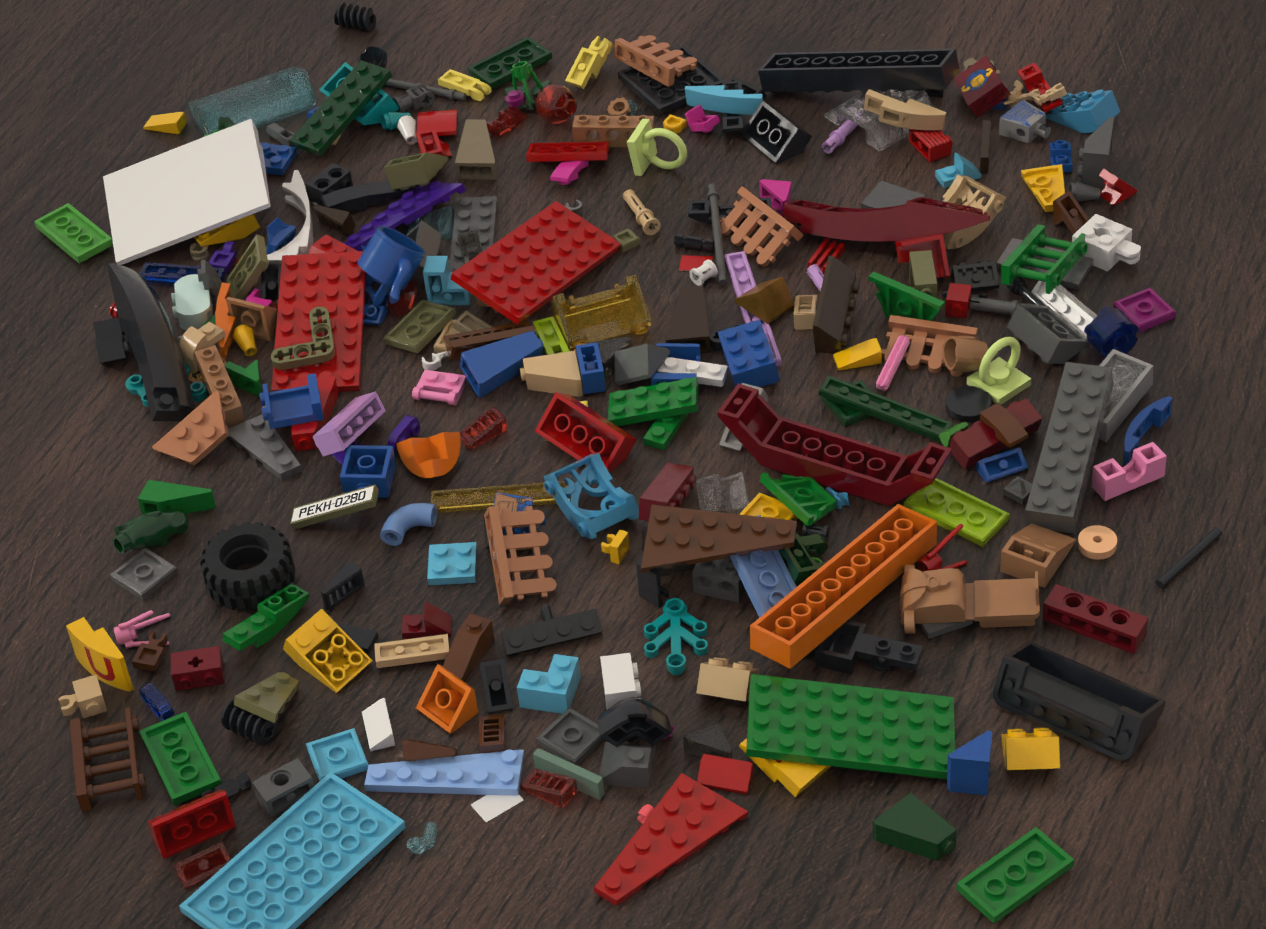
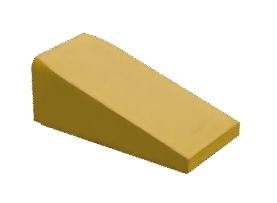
[143,112,187,134]
[833,338,882,371]

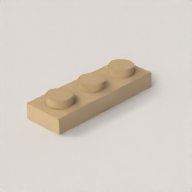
[374,634,450,668]

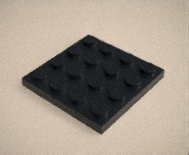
[618,45,725,115]

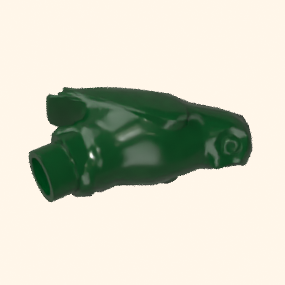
[112,511,189,554]

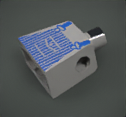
[999,100,1051,143]

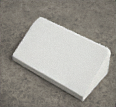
[362,698,395,751]

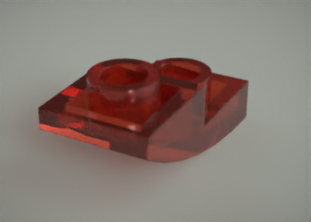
[486,107,527,136]

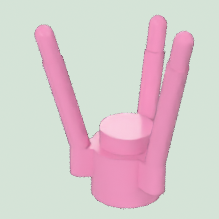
[114,610,170,649]

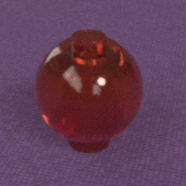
[536,84,577,124]

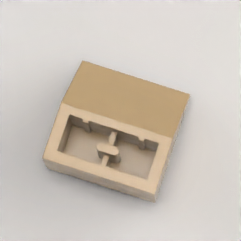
[696,657,760,701]

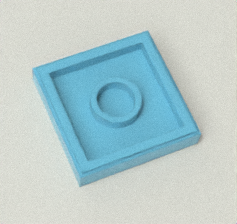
[306,728,368,781]

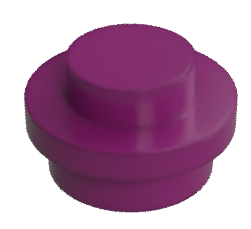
[505,90,525,107]

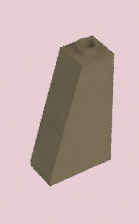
[455,119,497,180]

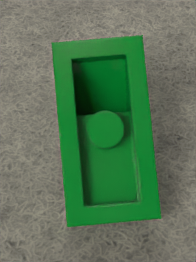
[224,359,262,397]

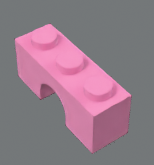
[1091,442,1167,501]

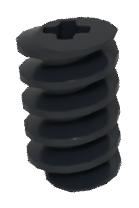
[334,2,376,32]
[221,699,279,746]

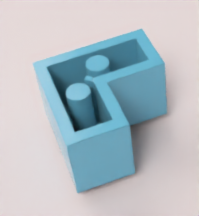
[423,256,472,305]
[517,654,581,714]

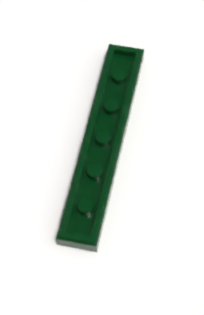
[818,375,953,443]

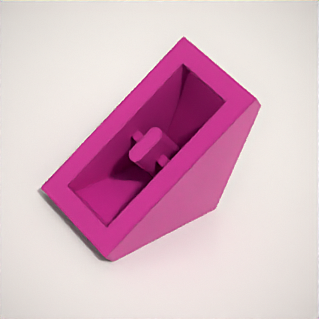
[759,179,792,216]

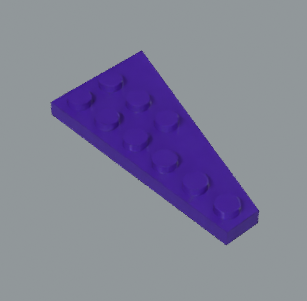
[344,181,466,251]

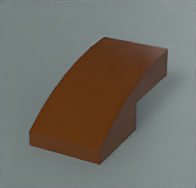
[979,403,1028,447]

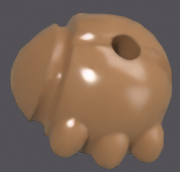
[607,97,631,116]

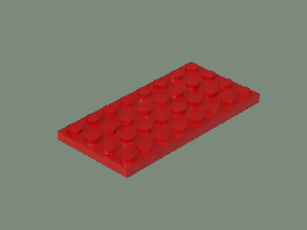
[450,201,621,325]
[271,251,367,392]

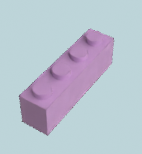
[313,391,386,456]

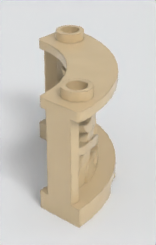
[942,174,1006,249]

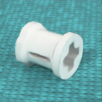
[689,259,718,286]

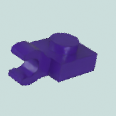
[208,241,237,273]

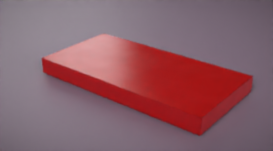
[526,141,610,162]

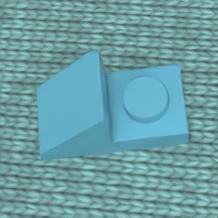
[935,152,982,188]

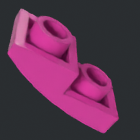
[550,161,589,185]

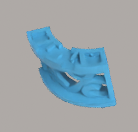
[544,453,639,539]

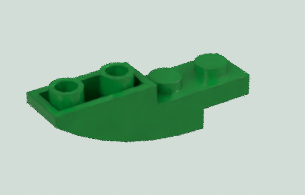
[223,584,309,651]

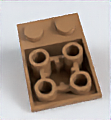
[1000,523,1076,588]

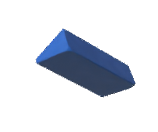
[974,447,1029,483]

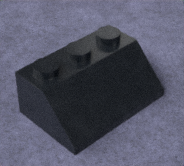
[741,101,812,164]

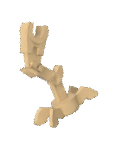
[1003,80,1067,108]

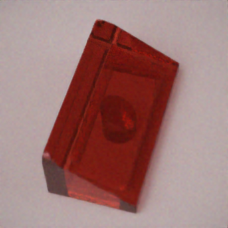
[387,281,419,316]
[173,842,231,889]

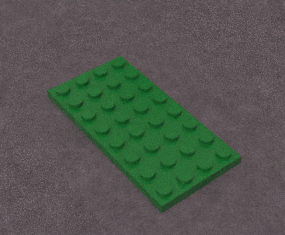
[746,674,955,779]

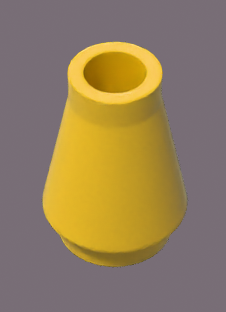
[233,324,257,356]

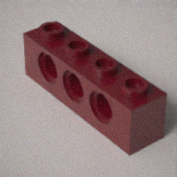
[1042,584,1148,654]

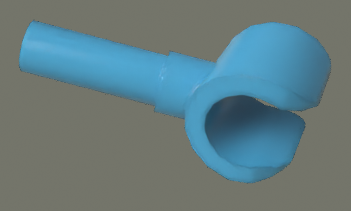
[826,487,850,509]

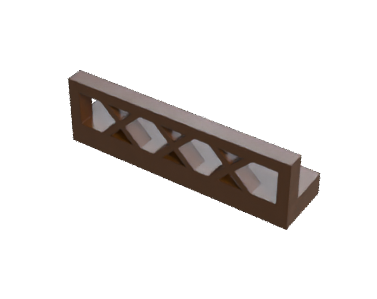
[443,321,536,361]

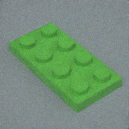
[34,203,113,263]

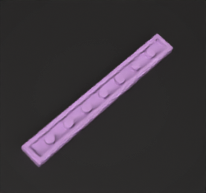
[724,251,782,366]

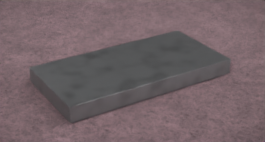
[996,238,1093,290]

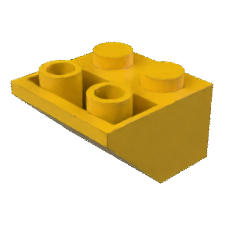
[1001,728,1060,770]

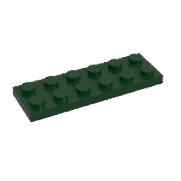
[289,60,392,157]

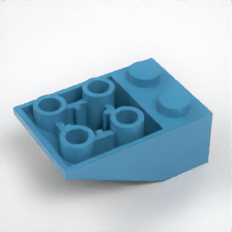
[1045,89,1120,133]

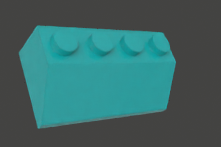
[319,62,399,125]

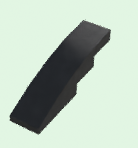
[321,181,408,211]

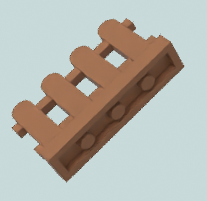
[614,35,697,87]
[720,186,803,267]
[882,315,978,377]
[484,506,557,605]

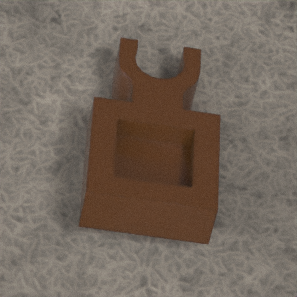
[132,631,168,672]

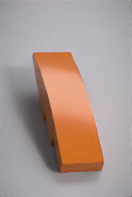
[215,282,236,360]

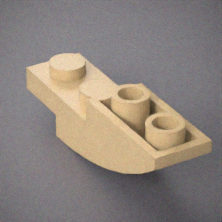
[864,89,947,130]

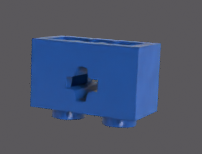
[576,342,606,394]

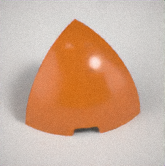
[396,432,461,478]

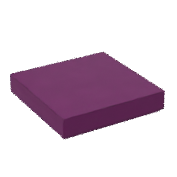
[1113,288,1176,333]

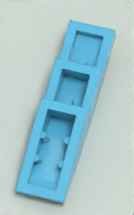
[685,85,763,115]

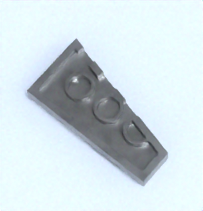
[226,415,302,480]

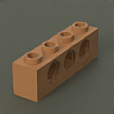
[572,115,655,147]
[194,345,245,428]

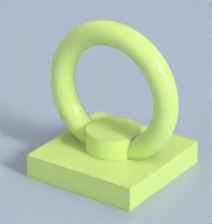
[627,119,687,176]
[967,337,1031,405]

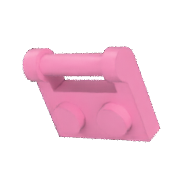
[412,370,467,406]

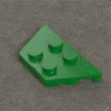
[869,271,945,321]
[760,473,837,526]

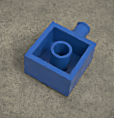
[340,445,396,511]

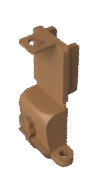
[899,564,1040,634]

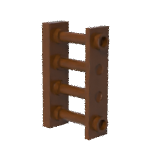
[70,707,146,812]

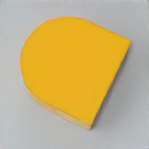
[663,114,687,134]

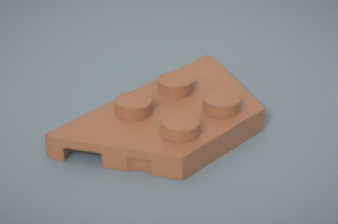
[152,390,229,466]

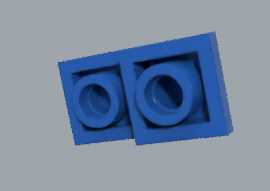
[1049,140,1073,172]
[364,291,392,326]

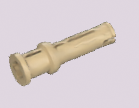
[623,189,661,235]

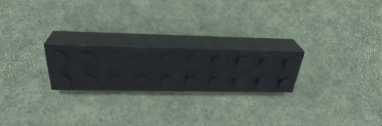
[758,49,960,94]

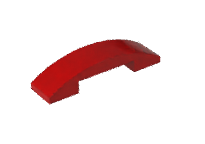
[1017,63,1063,113]

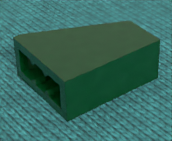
[872,793,957,861]

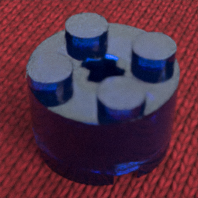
[1084,306,1139,358]

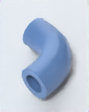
[380,503,437,546]

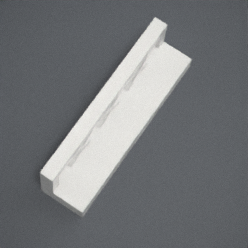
[1031,281,1112,342]

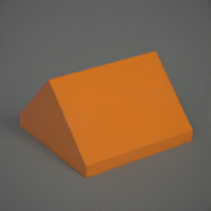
[416,664,478,733]

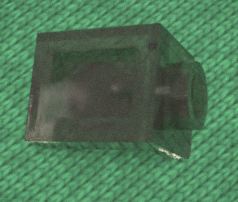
[457,230,484,264]

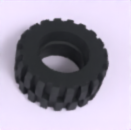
[200,522,295,611]

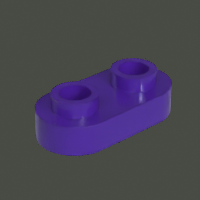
[387,415,421,453]

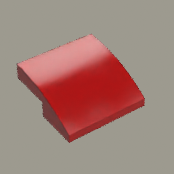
[417,110,458,136]

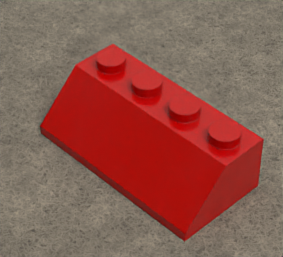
[535,392,637,473]

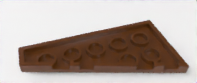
[641,505,797,573]

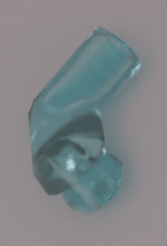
[407,822,438,855]

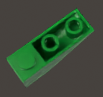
[138,480,216,515]

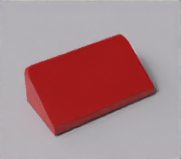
[697,754,753,794]

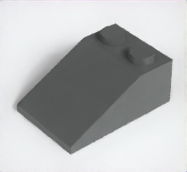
[1078,117,1114,188]

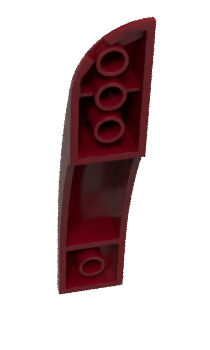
[782,197,991,242]

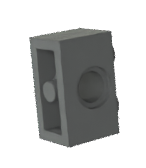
[252,758,314,818]

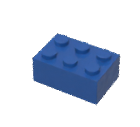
[718,320,780,387]

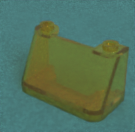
[551,274,652,351]

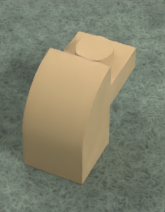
[179,322,225,372]

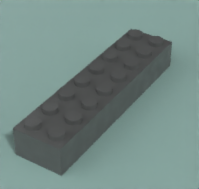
[1025,362,1113,534]

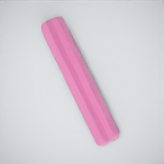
[876,335,910,391]

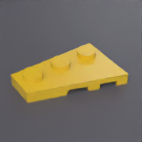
[1021,164,1065,212]

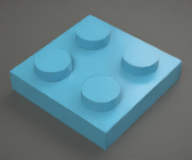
[427,542,477,586]

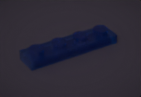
[140,262,226,285]

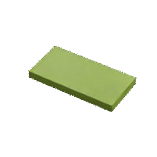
[904,478,1010,547]

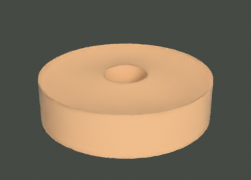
[1078,525,1117,560]

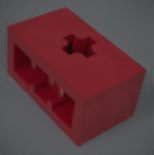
[171,646,225,691]

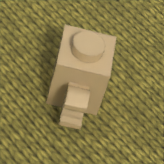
[58,674,107,719]

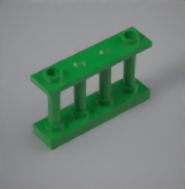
[1001,224,1088,294]

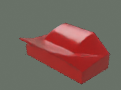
[416,129,452,157]

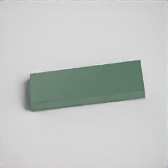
[533,748,605,800]

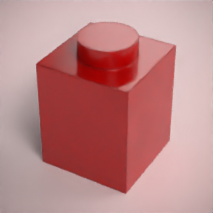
[945,283,972,319]

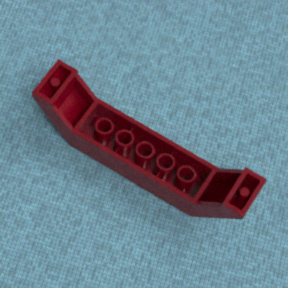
[717,384,952,506]

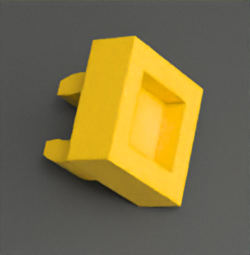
[601,530,630,564]

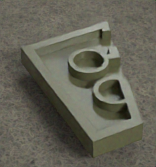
[234,672,299,723]

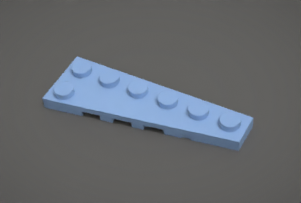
[364,750,525,796]

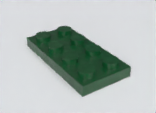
[467,36,552,90]

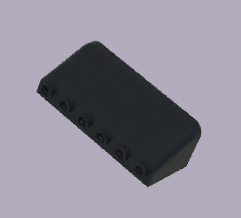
[993,641,1166,761]

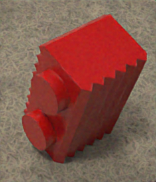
[909,129,953,163]

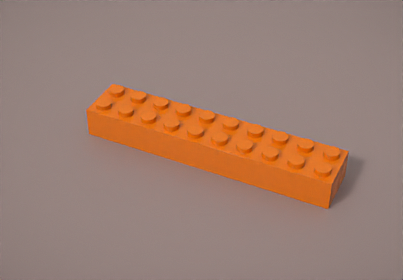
[750,504,937,669]

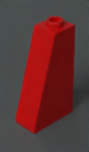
[291,376,339,451]

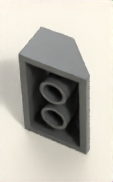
[406,221,442,286]
[1007,305,1089,365]

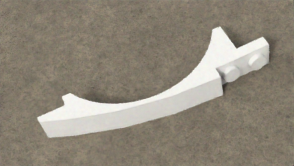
[267,170,314,264]

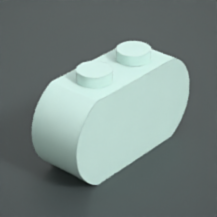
[171,274,213,330]

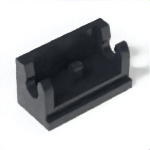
[636,558,669,608]

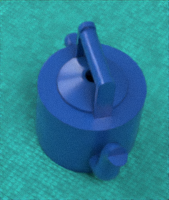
[357,226,425,306]

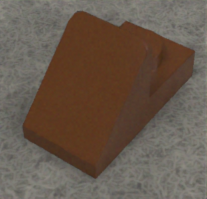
[1053,191,1090,235]

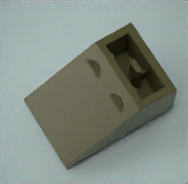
[384,152,449,190]

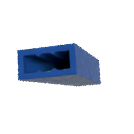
[460,331,544,398]

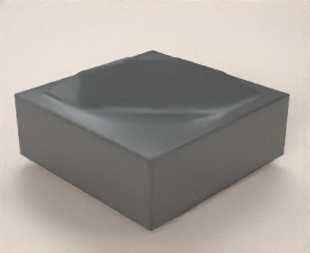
[1003,476,1032,505]

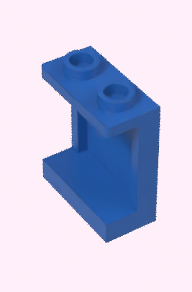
[651,343,701,385]
[259,374,324,429]

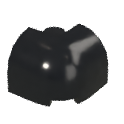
[598,697,672,747]

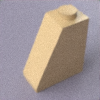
[520,351,583,397]

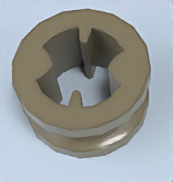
[189,242,210,261]

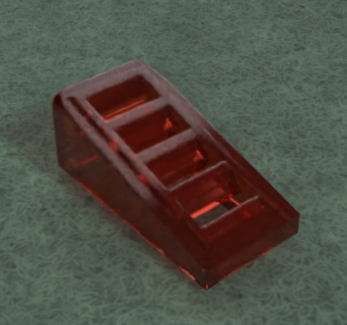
[460,407,507,450]
[520,768,577,809]

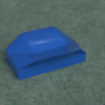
[266,217,296,255]

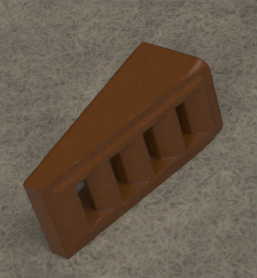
[479,714,506,754]
[402,739,457,762]

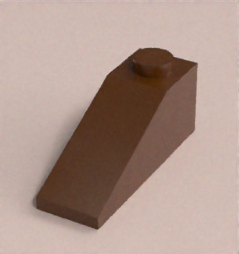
[443,613,495,682]

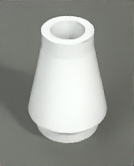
[397,116,417,145]

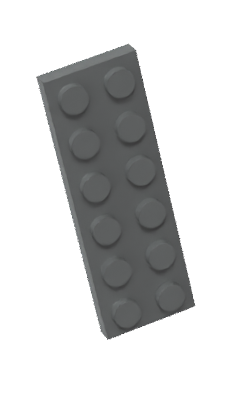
[449,196,498,272]

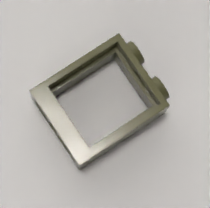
[909,250,937,317]

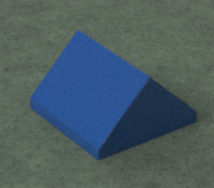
[947,730,992,796]

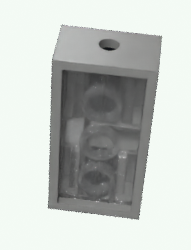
[1099,349,1153,442]

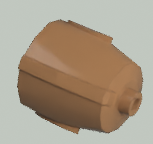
[942,335,988,372]

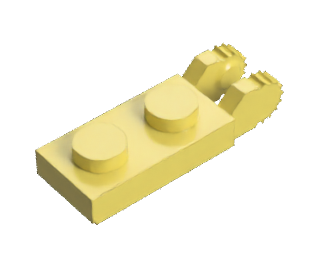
[438,69,492,102]

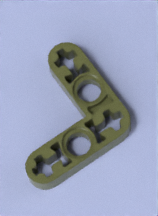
[271,307,335,370]

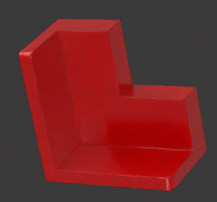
[895,234,950,278]

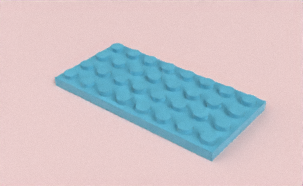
[179,772,406,929]

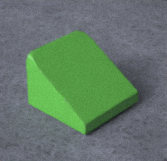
[939,422,968,448]

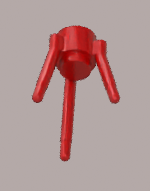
[917,524,967,572]

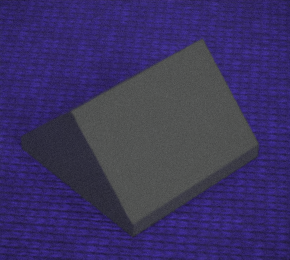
[614,343,670,386]

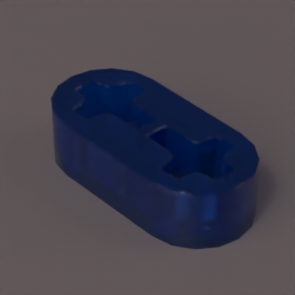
[139,682,175,721]

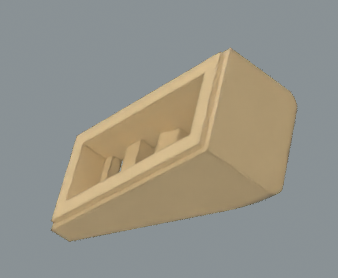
[794,295,817,330]

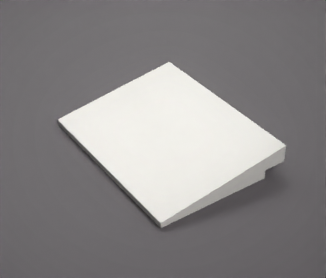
[103,119,271,265]

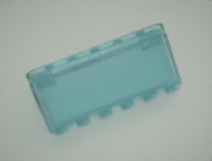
[187,66,316,134]

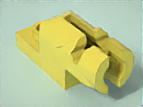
[565,36,614,89]

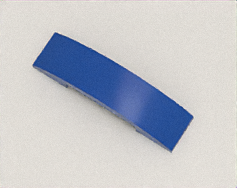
[1123,396,1173,467]

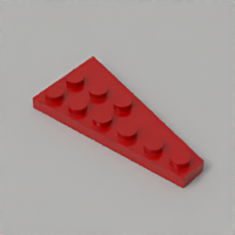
[594,773,748,906]

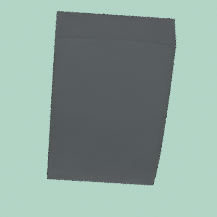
[197,260,222,304]

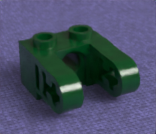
[778,534,828,587]

